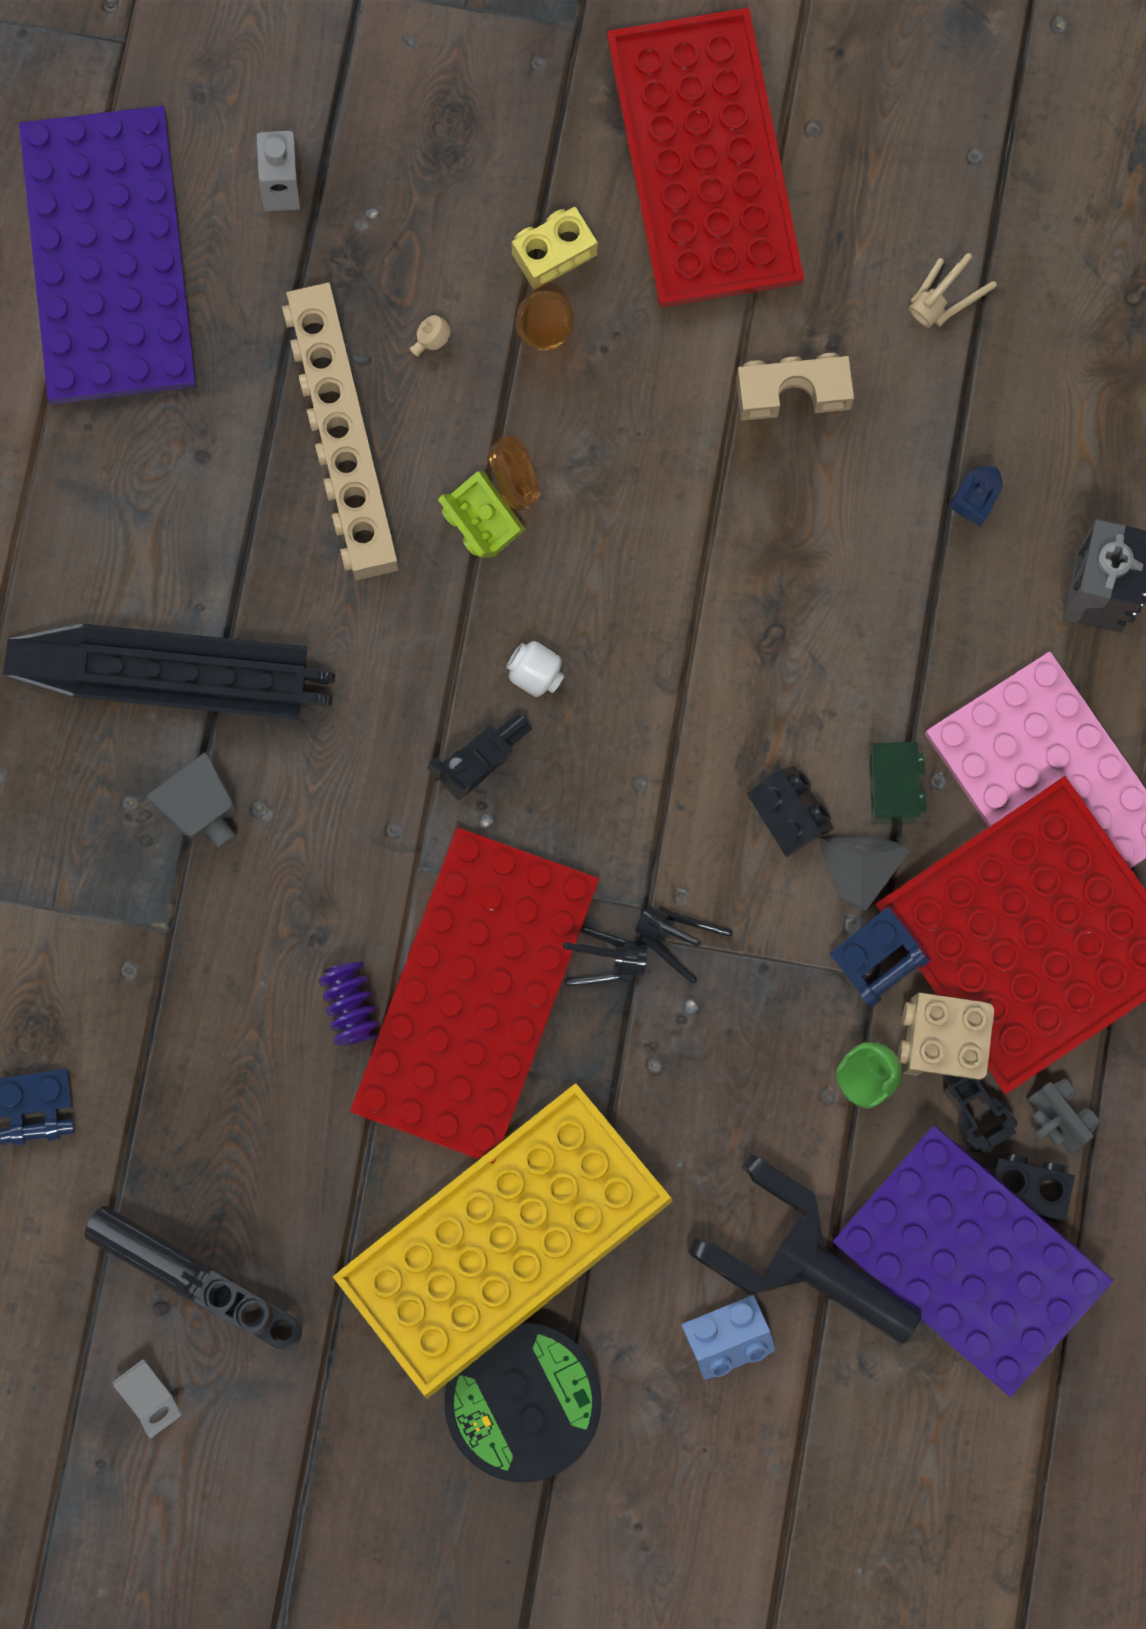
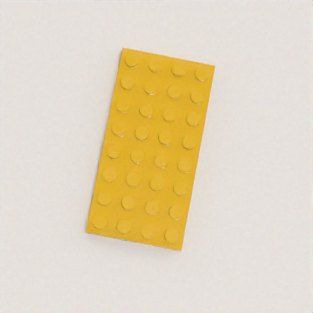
[332,1083,673,1399]

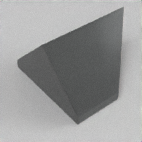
[818,837,910,911]

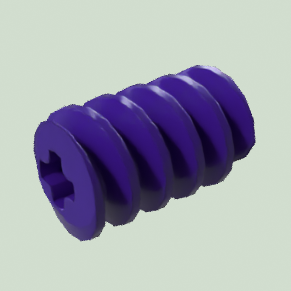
[319,961,379,1046]

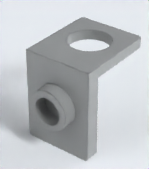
[112,1359,182,1438]

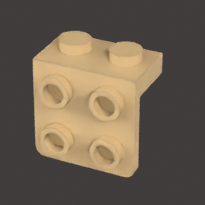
[898,993,994,1080]

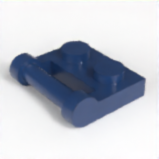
[829,906,931,1007]

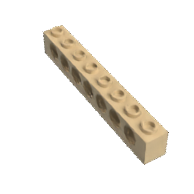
[282,282,399,581]

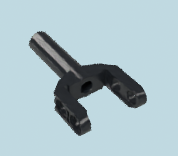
[687,1154,922,1345]
[85,1206,302,1351]

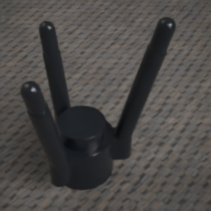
[635,905,733,984]
[562,926,647,987]

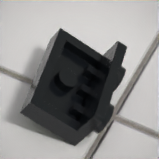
[746,766,834,857]

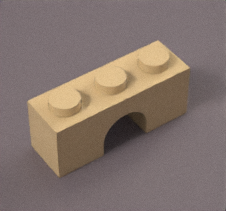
[736,353,854,421]

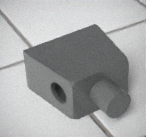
[147,753,237,850]

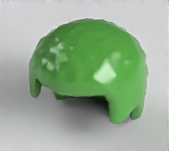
[836,1042,902,1109]

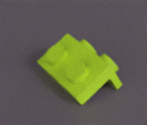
[438,471,526,558]

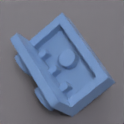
[682,1295,775,1380]

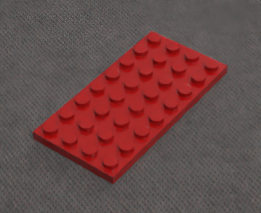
[607,7,804,308]
[350,827,599,1164]

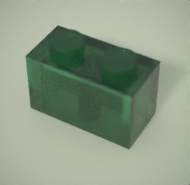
[869,742,927,824]

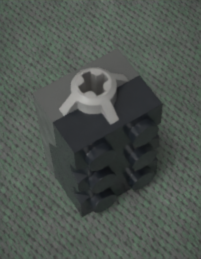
[1063,519,1146,633]

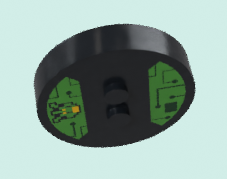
[444,1323,602,1482]

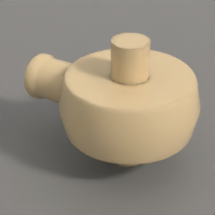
[410,315,451,357]

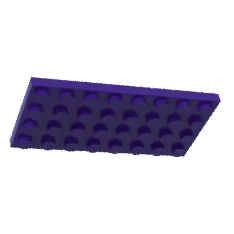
[19,106,197,405]

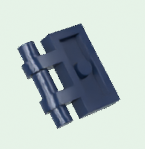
[0,1069,75,1147]

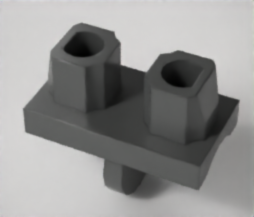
[1027,1079,1100,1154]

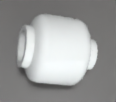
[506,641,564,697]

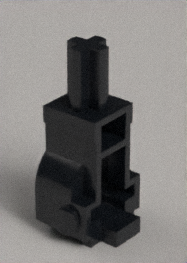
[427,712,532,801]
[942,1075,1018,1153]

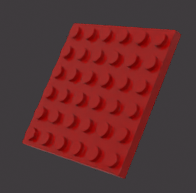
[875,776,1146,1095]

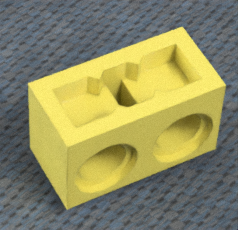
[512,207,598,290]

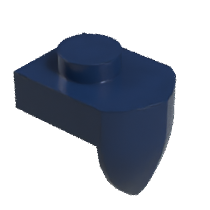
[948,466,1003,527]

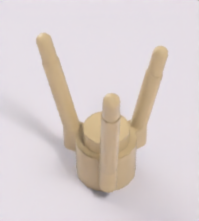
[909,253,997,328]

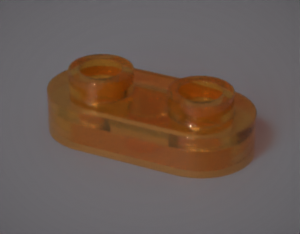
[488,436,540,510]

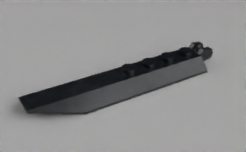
[3,624,336,720]

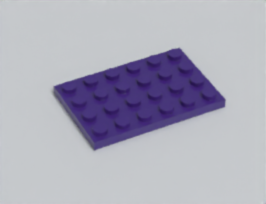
[832,1124,1113,1397]

